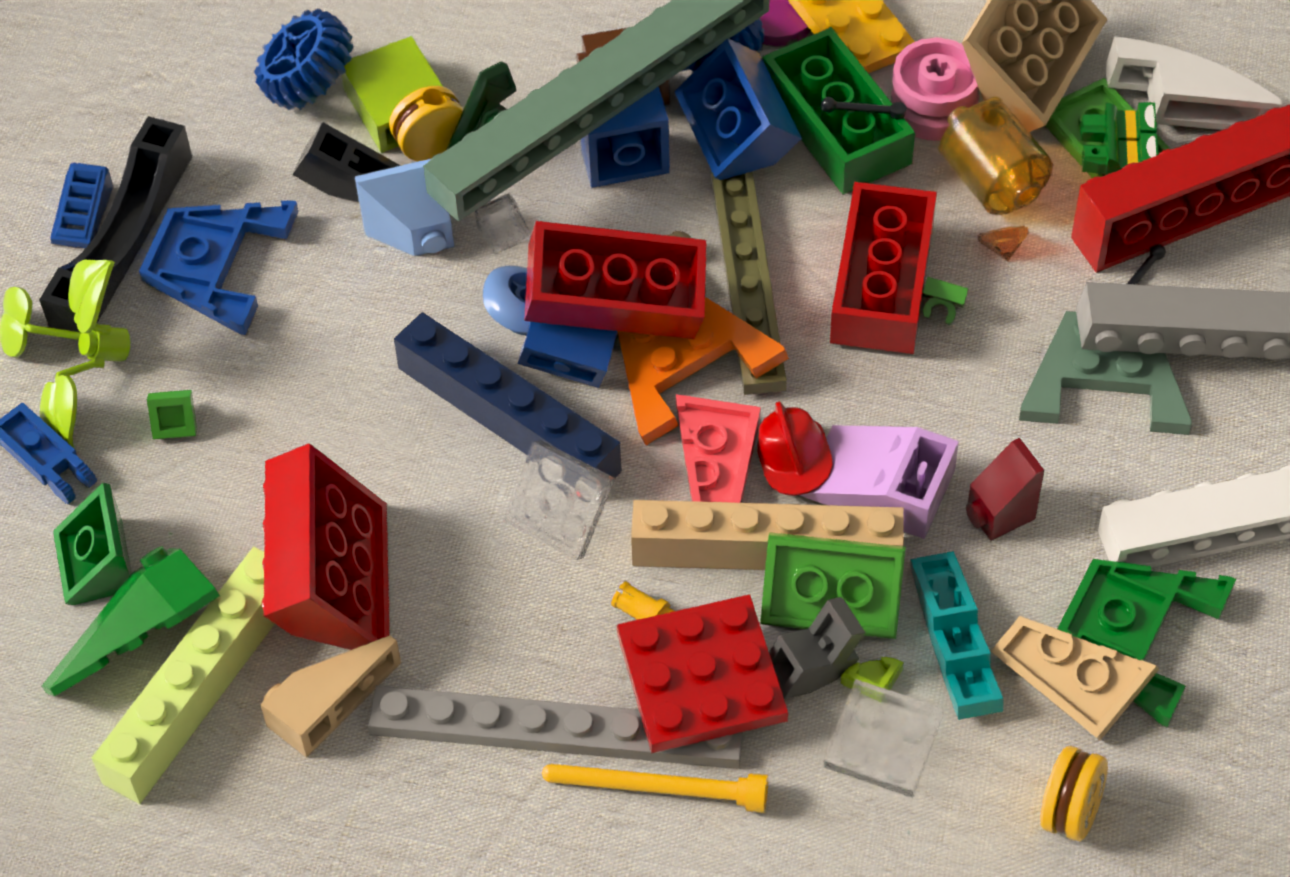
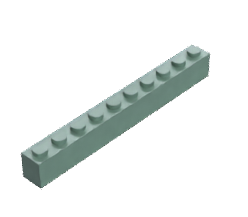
[423,0,770,222]

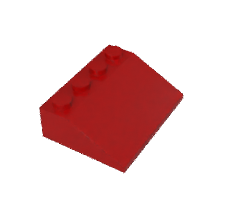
[262,443,390,650]

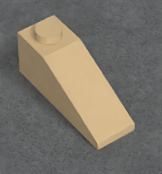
[260,635,401,758]

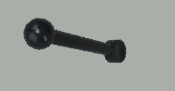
[821,97,907,119]
[1127,244,1166,285]

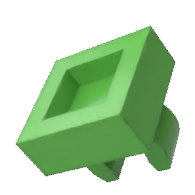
[923,277,969,325]
[147,390,197,439]

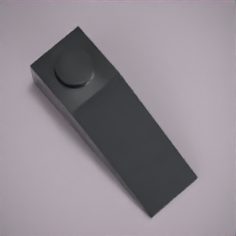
[292,122,401,202]

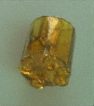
[938,96,1053,216]

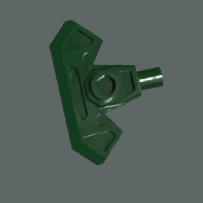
[446,61,517,150]

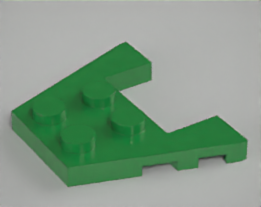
[1057,559,1236,727]

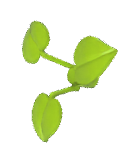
[0,260,131,448]

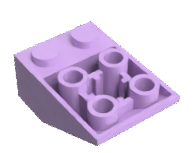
[800,425,959,539]

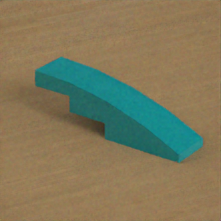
[910,551,1004,720]

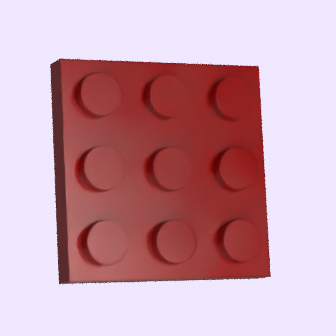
[617,594,788,753]

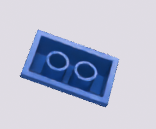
[674,38,802,180]

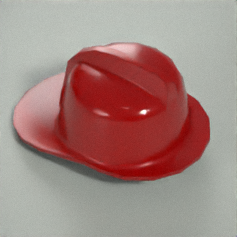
[757,401,833,496]

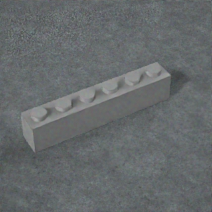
[1076,282,1290,360]

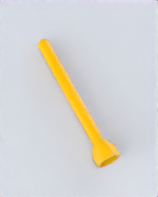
[542,764,768,813]

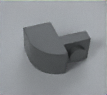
[769,597,866,699]

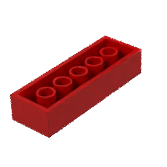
[1071,104,1290,273]

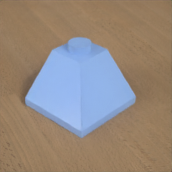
[355,159,454,256]

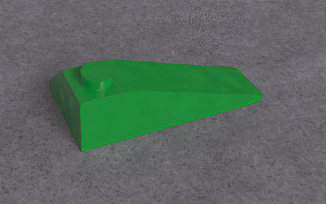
[41,546,220,697]

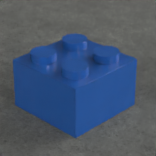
[580,87,670,188]

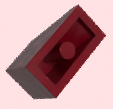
[966,437,1044,541]

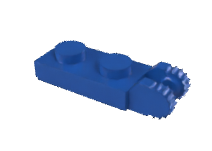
[0,403,98,505]

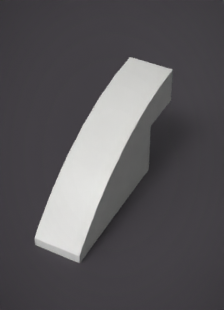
[1105,37,1282,130]

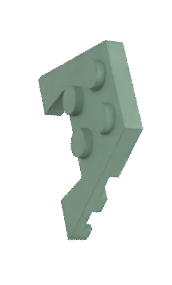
[1019,311,1192,435]

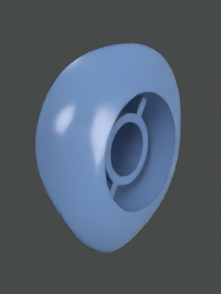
[483,265,530,336]

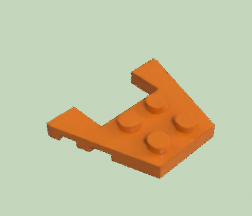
[618,297,789,445]

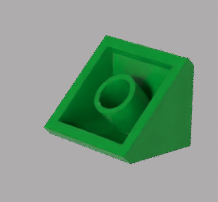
[53,483,132,606]

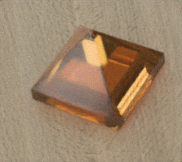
[977,225,1029,261]

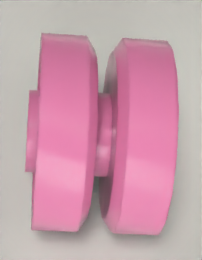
[891,37,979,141]

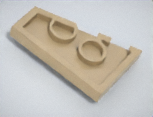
[991,616,1159,741]

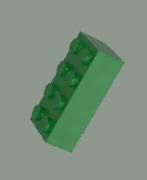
[762,27,915,195]

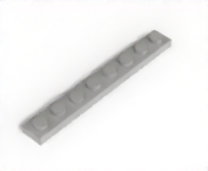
[368,686,743,769]

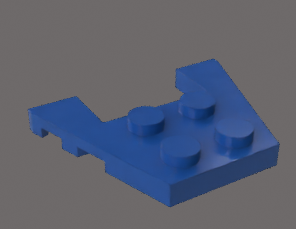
[139,200,299,335]

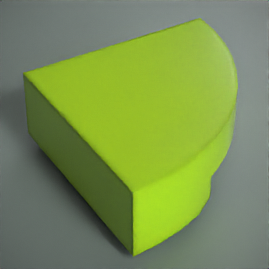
[841,657,904,704]

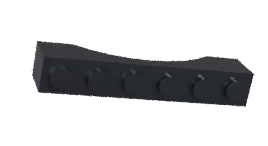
[39,116,193,332]

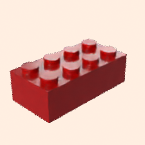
[830,182,937,354]
[524,221,707,339]

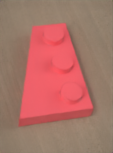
[676,394,761,503]

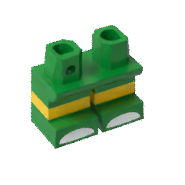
[1080,102,1158,176]

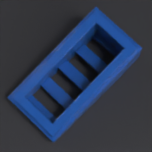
[50,163,114,248]

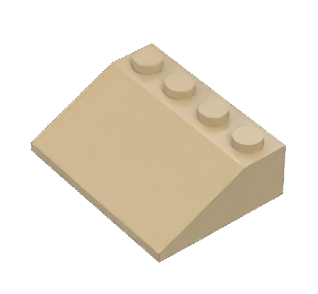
[962,0,1107,139]

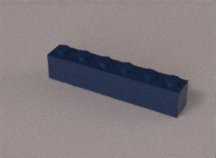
[394,312,622,500]

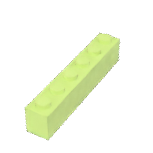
[92,546,275,804]

